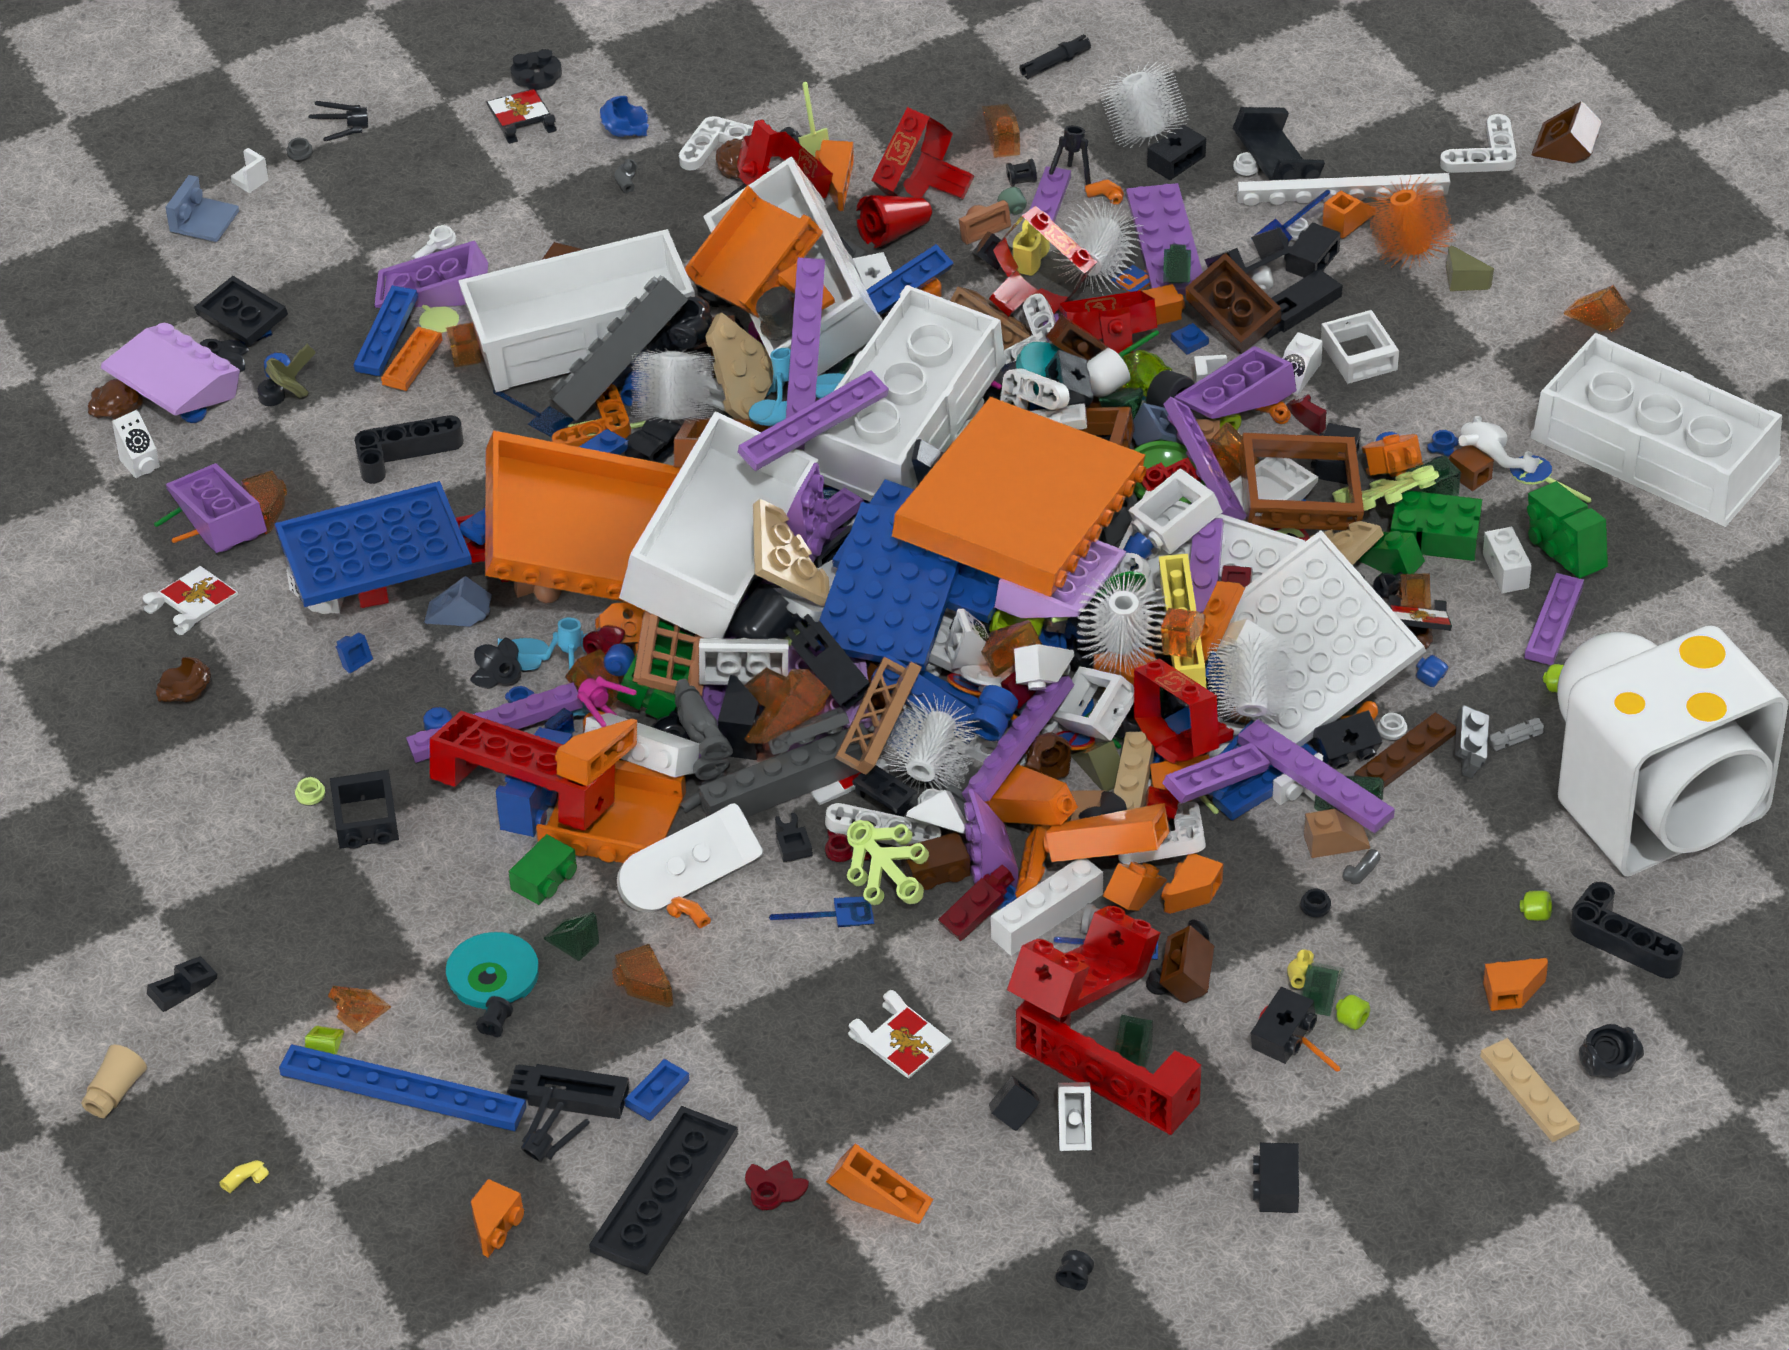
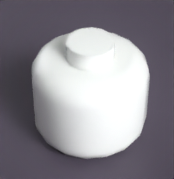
[1246,265,1273,293]

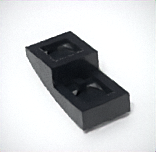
[147,956,217,1012]

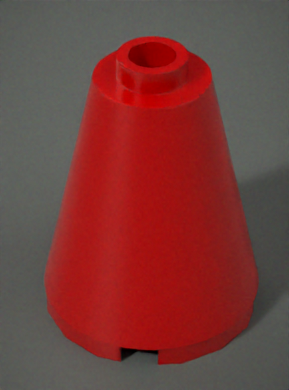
[856,195,932,248]

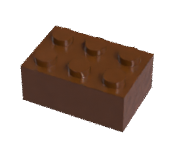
[1185,253,1281,354]

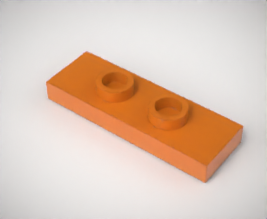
[381,326,443,391]
[1198,581,1245,664]
[1015,824,1050,898]

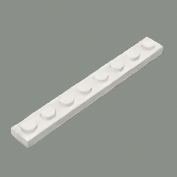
[1237,173,1450,206]

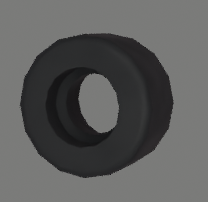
[1146,370,1195,411]

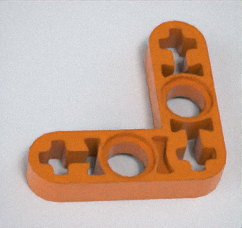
[552,384,631,447]

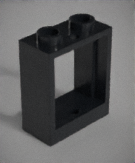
[330,769,399,849]

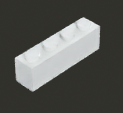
[585,713,700,777]
[991,858,1103,956]

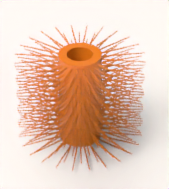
[1365,175,1456,269]

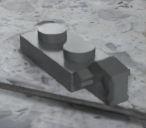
[1455,705,1489,778]
[766,707,850,755]

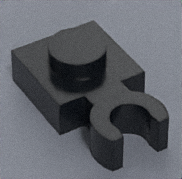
[775,813,813,862]

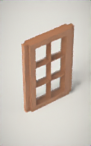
[632,610,704,696]

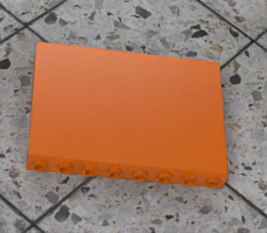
[892,397,1146,597]
[485,430,682,602]

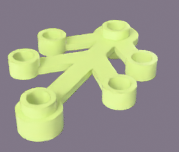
[1332,465,1439,511]
[847,820,929,905]

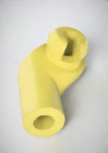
[1287,949,1315,989]

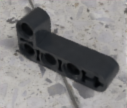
[354,415,464,484]
[1570,882,1684,979]

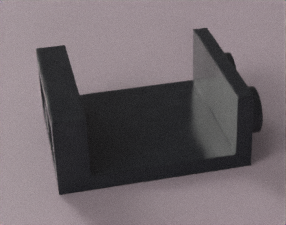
[1204,227,1291,273]

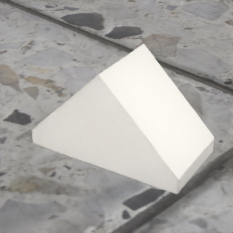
[1217,619,1281,663]
[906,790,967,834]

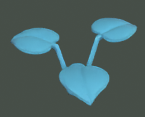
[749,348,846,426]
[498,617,597,716]

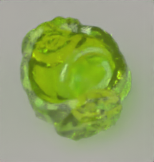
[1122,350,1172,397]

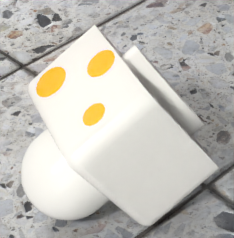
[1557,625,1788,877]

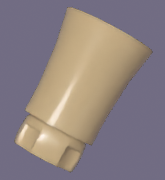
[81,1044,147,1118]

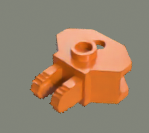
[1361,434,1422,477]
[595,602,644,656]

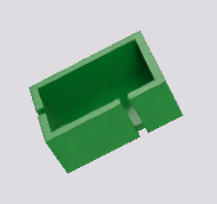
[1527,481,1608,579]
[1391,490,1483,561]
[616,620,693,719]

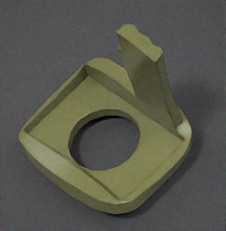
[265,344,316,399]

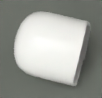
[1087,348,1131,397]

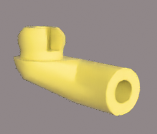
[219,1160,269,1193]

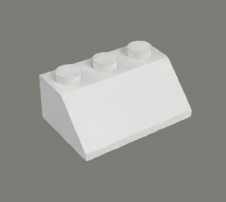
[699,638,788,686]

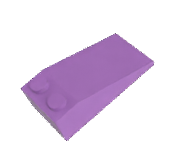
[374,240,488,308]
[1174,346,1297,419]
[166,463,267,553]

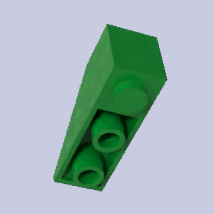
[1358,531,1425,578]

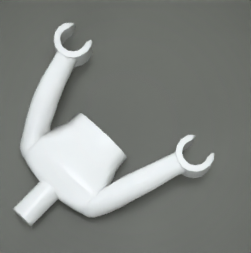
[1458,416,1540,473]

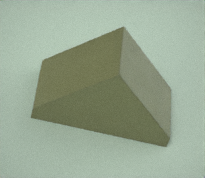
[1446,245,1494,291]
[1071,741,1120,791]

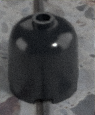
[728,584,802,640]

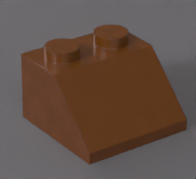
[1531,101,1602,164]

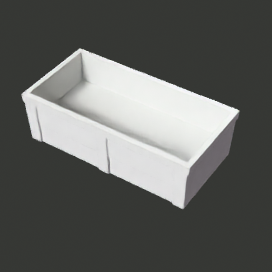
[703,157,883,376]
[458,229,695,392]
[804,285,1006,502]
[1530,333,1782,527]
[619,411,818,639]

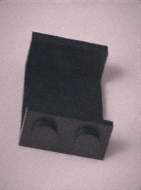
[1232,107,1325,181]

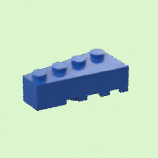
[495,727,573,837]

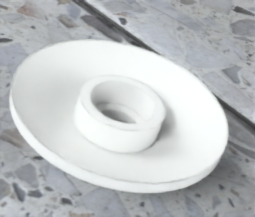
[960,665,1012,692]

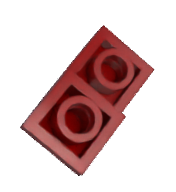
[1141,457,1201,492]

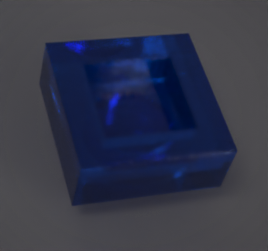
[544,708,575,734]

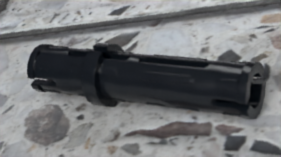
[1019,34,1091,80]

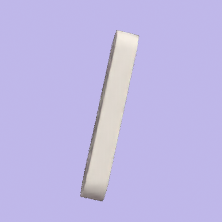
[825,803,941,847]

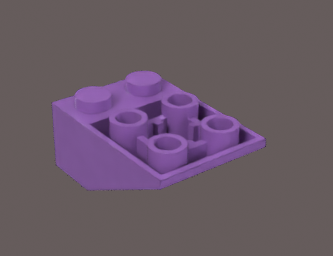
[786,463,831,563]
[964,789,1018,887]

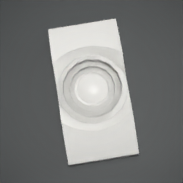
[1230,457,1318,528]

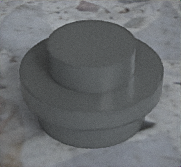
[286,137,313,160]

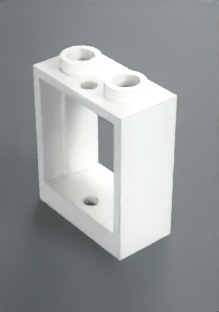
[1321,310,1399,384]
[1128,468,1223,554]
[1051,666,1134,741]

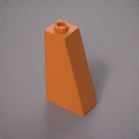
[984,764,1078,826]
[1044,803,1170,862]

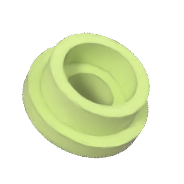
[295,777,325,805]

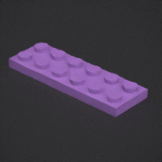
[1126,183,1203,295]

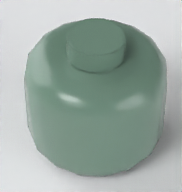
[997,187,1027,216]

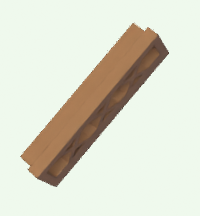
[950,286,1033,350]
[835,657,922,775]

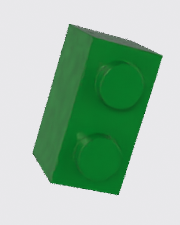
[508,834,577,905]

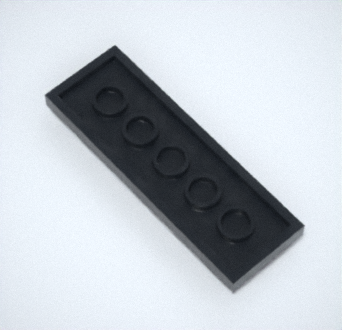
[589,1106,738,1275]

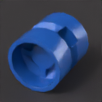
[967,685,1018,741]

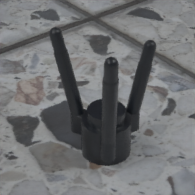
[308,101,368,141]
[1049,125,1091,185]
[521,1087,590,1162]

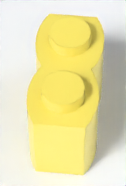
[1013,219,1050,276]

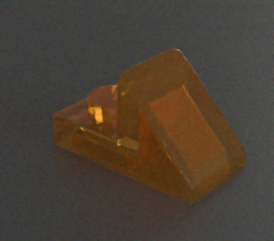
[328,986,391,1034]

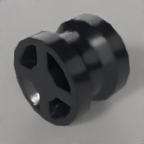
[1056,1250,1094,1291]

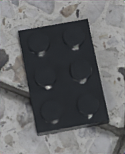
[194,276,288,346]

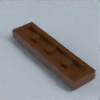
[1354,712,1456,794]

